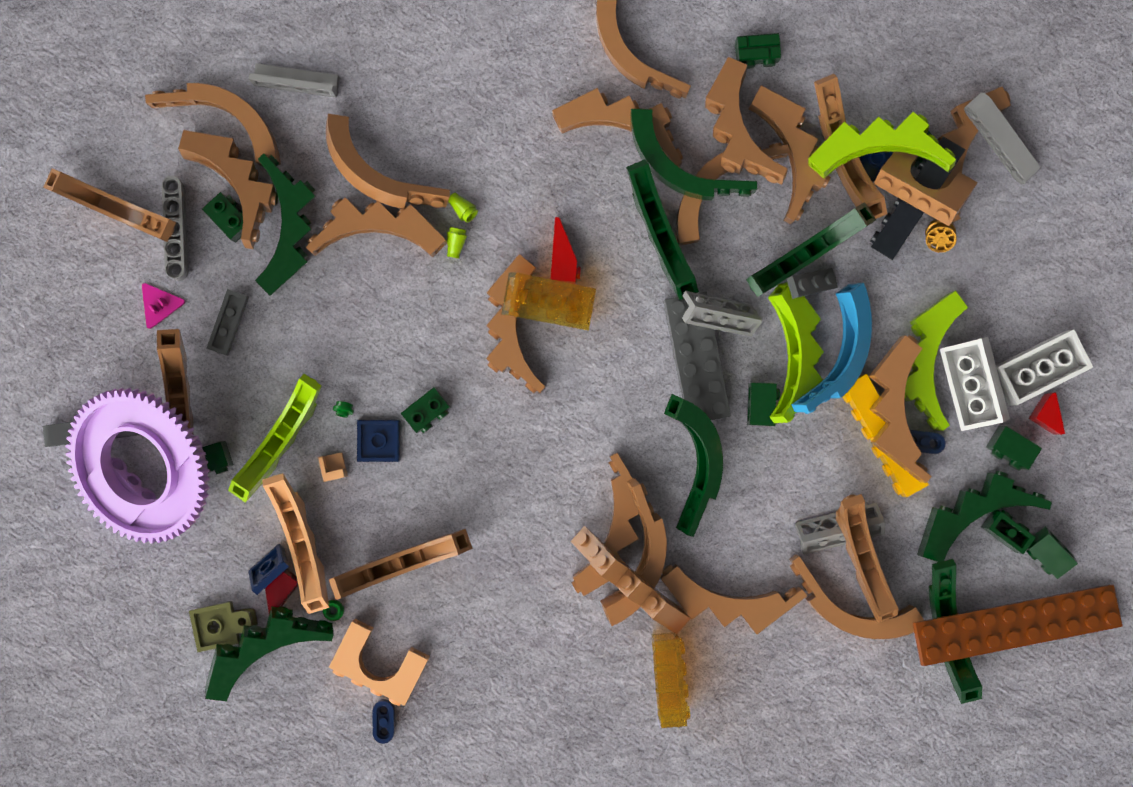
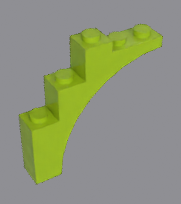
[808,112,956,179]
[768,282,824,423]
[904,291,968,431]
[228,374,322,503]

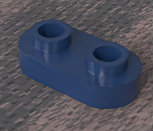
[910,430,946,454]
[372,699,395,744]

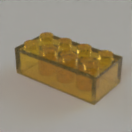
[501,272,596,331]
[651,632,690,728]

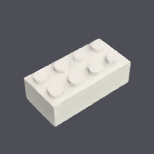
[996,329,1093,406]
[940,337,1010,431]

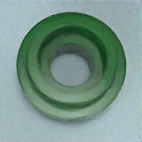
[333,401,354,418]
[323,600,344,621]

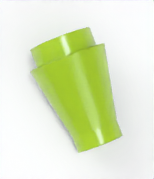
[448,192,478,223]
[447,227,467,259]

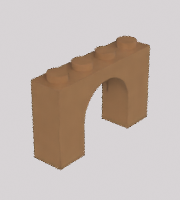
[874,152,978,226]

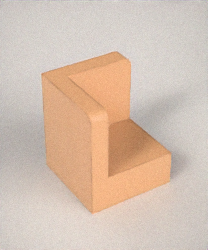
[318,453,348,482]

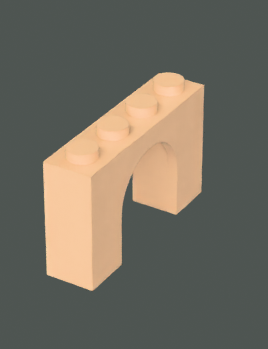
[329,618,430,706]

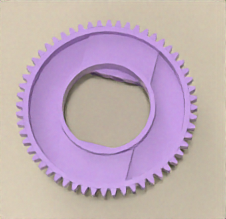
[66,388,210,544]

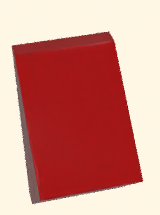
[1028,392,1065,435]

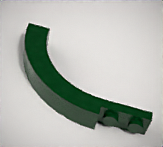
[630,109,757,201]
[664,394,723,537]
[929,559,983,704]

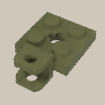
[189,601,258,653]

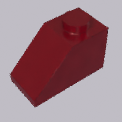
[265,569,298,613]

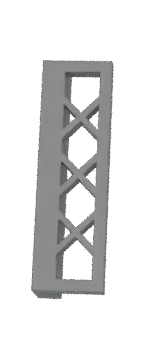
[249,63,340,98]
[682,291,762,337]
[795,503,885,555]

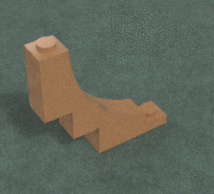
[938,86,1011,223]
[869,335,932,483]
[571,452,639,596]
[660,564,807,634]

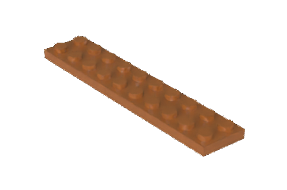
[912,584,1123,666]

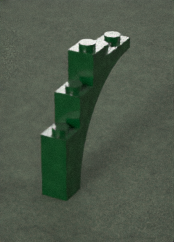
[255,153,316,296]
[626,159,699,300]
[746,202,876,297]
[917,471,1052,562]
[205,606,334,702]

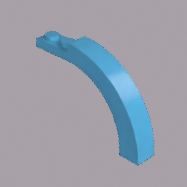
[792,283,872,414]

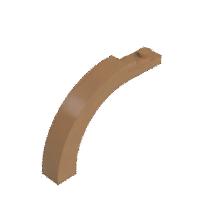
[596,0,691,99]
[814,74,887,219]
[145,83,281,166]
[326,114,450,209]
[676,143,790,246]
[43,168,176,242]
[600,478,667,626]
[789,555,924,639]

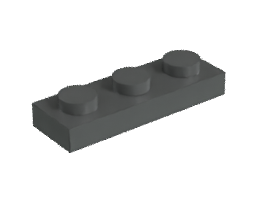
[786,268,838,299]
[206,289,249,356]

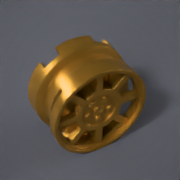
[925,219,957,253]

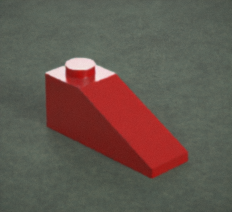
[550,217,581,284]

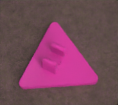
[142,283,185,329]

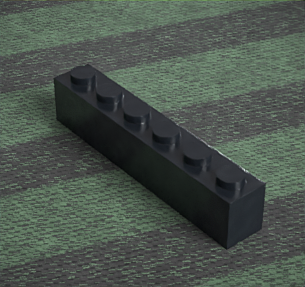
[870,136,966,260]

